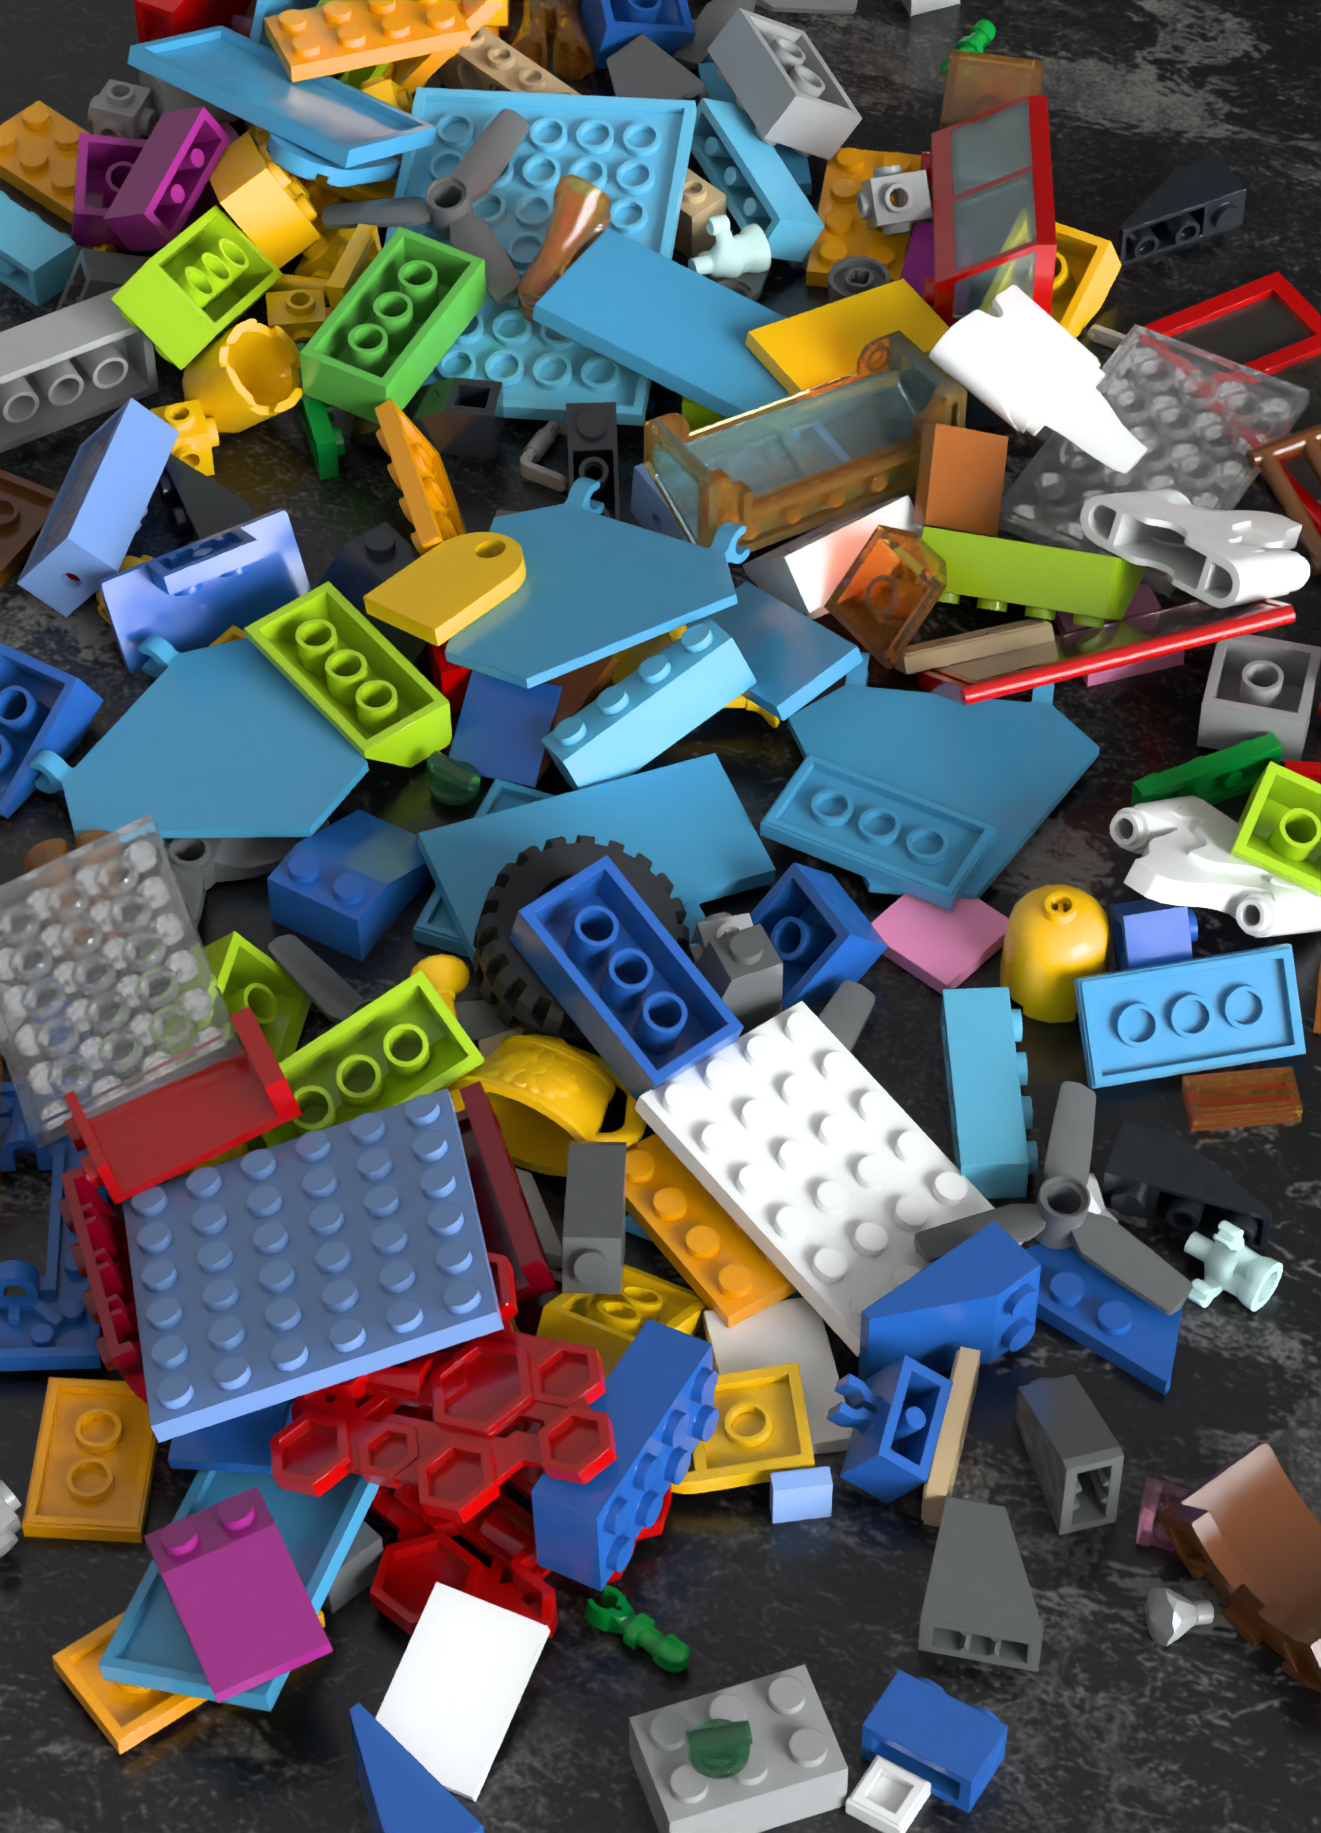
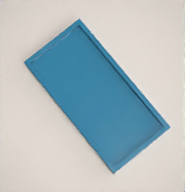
[127,25,437,168]
[532,228,834,449]
[418,753,776,964]
[98,1413,401,1712]

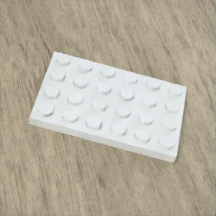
[634,1001,1023,1357]

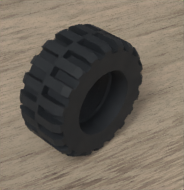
[473,835,690,1054]

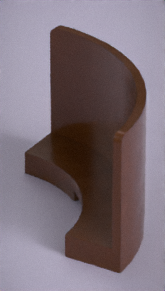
[1157,1442,1321,1693]

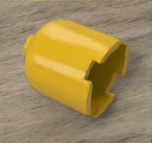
[182,319,303,433]
[1000,884,1111,1023]

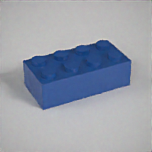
[509,855,744,1102]
[531,1319,719,1591]

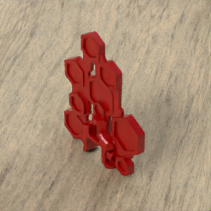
[270,1252,617,1523]
[369,1404,672,1638]

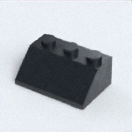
[316,521,431,679]

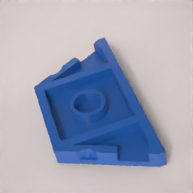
[1025,1243,1183,1395]

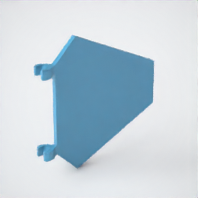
[445,477,750,689]
[30,634,369,839]
[788,652,1100,900]

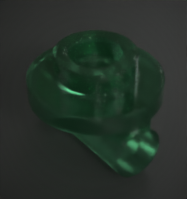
[426,751,481,805]
[685,1719,753,1779]

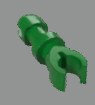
[939,19,996,85]
[584,1585,690,1673]

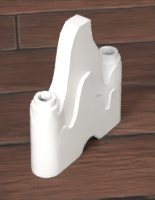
[928,284,1148,474]
[1080,488,1310,608]
[1110,796,1321,938]

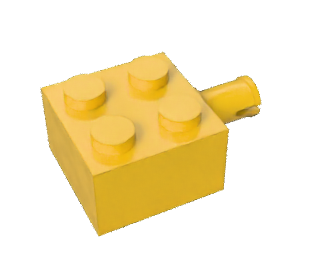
[209,131,322,269]

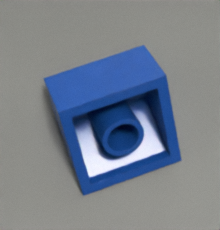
[581,0,695,69]
[750,863,888,1012]

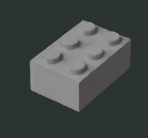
[707,7,862,161]
[629,1664,848,1833]

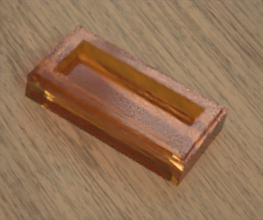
[1181,1066,1303,1132]

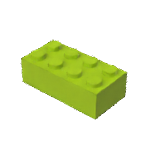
[111,205,284,370]

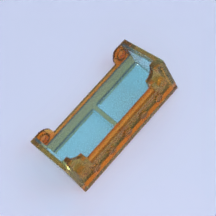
[644,330,967,552]

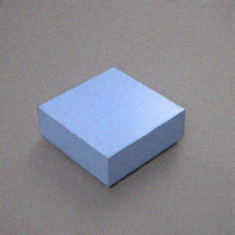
[769,1466,833,1524]

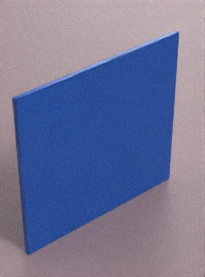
[445,670,562,788]

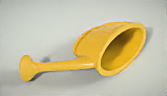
[410,954,647,1177]

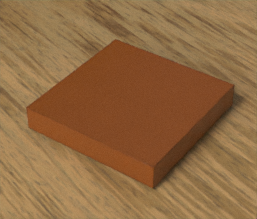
[913,423,1009,537]

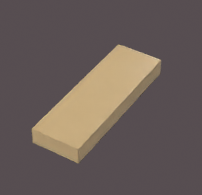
[892,617,1055,674]
[921,1347,981,1527]

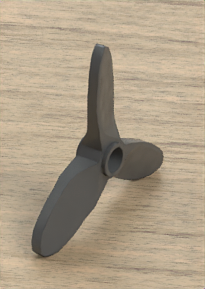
[117,819,330,977]

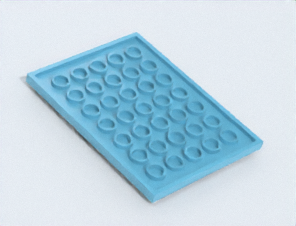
[384,87,697,426]

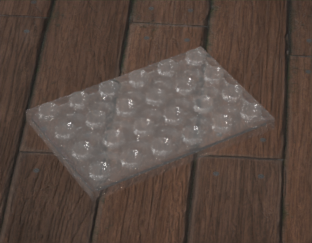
[999,324,1310,597]
[0,814,243,1148]

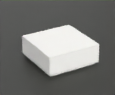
[845,1755,931,1833]

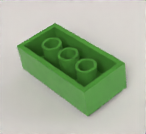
[299,227,487,425]

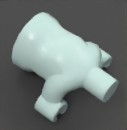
[688,214,771,278]
[1184,1220,1283,1312]

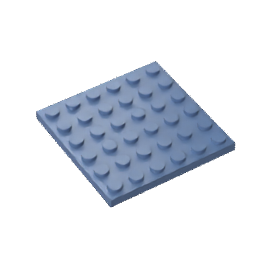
[123,1088,504,1443]

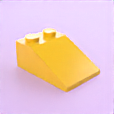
[977,212,1122,338]
[536,1264,710,1381]

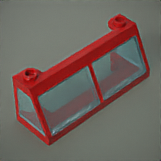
[920,95,1057,326]

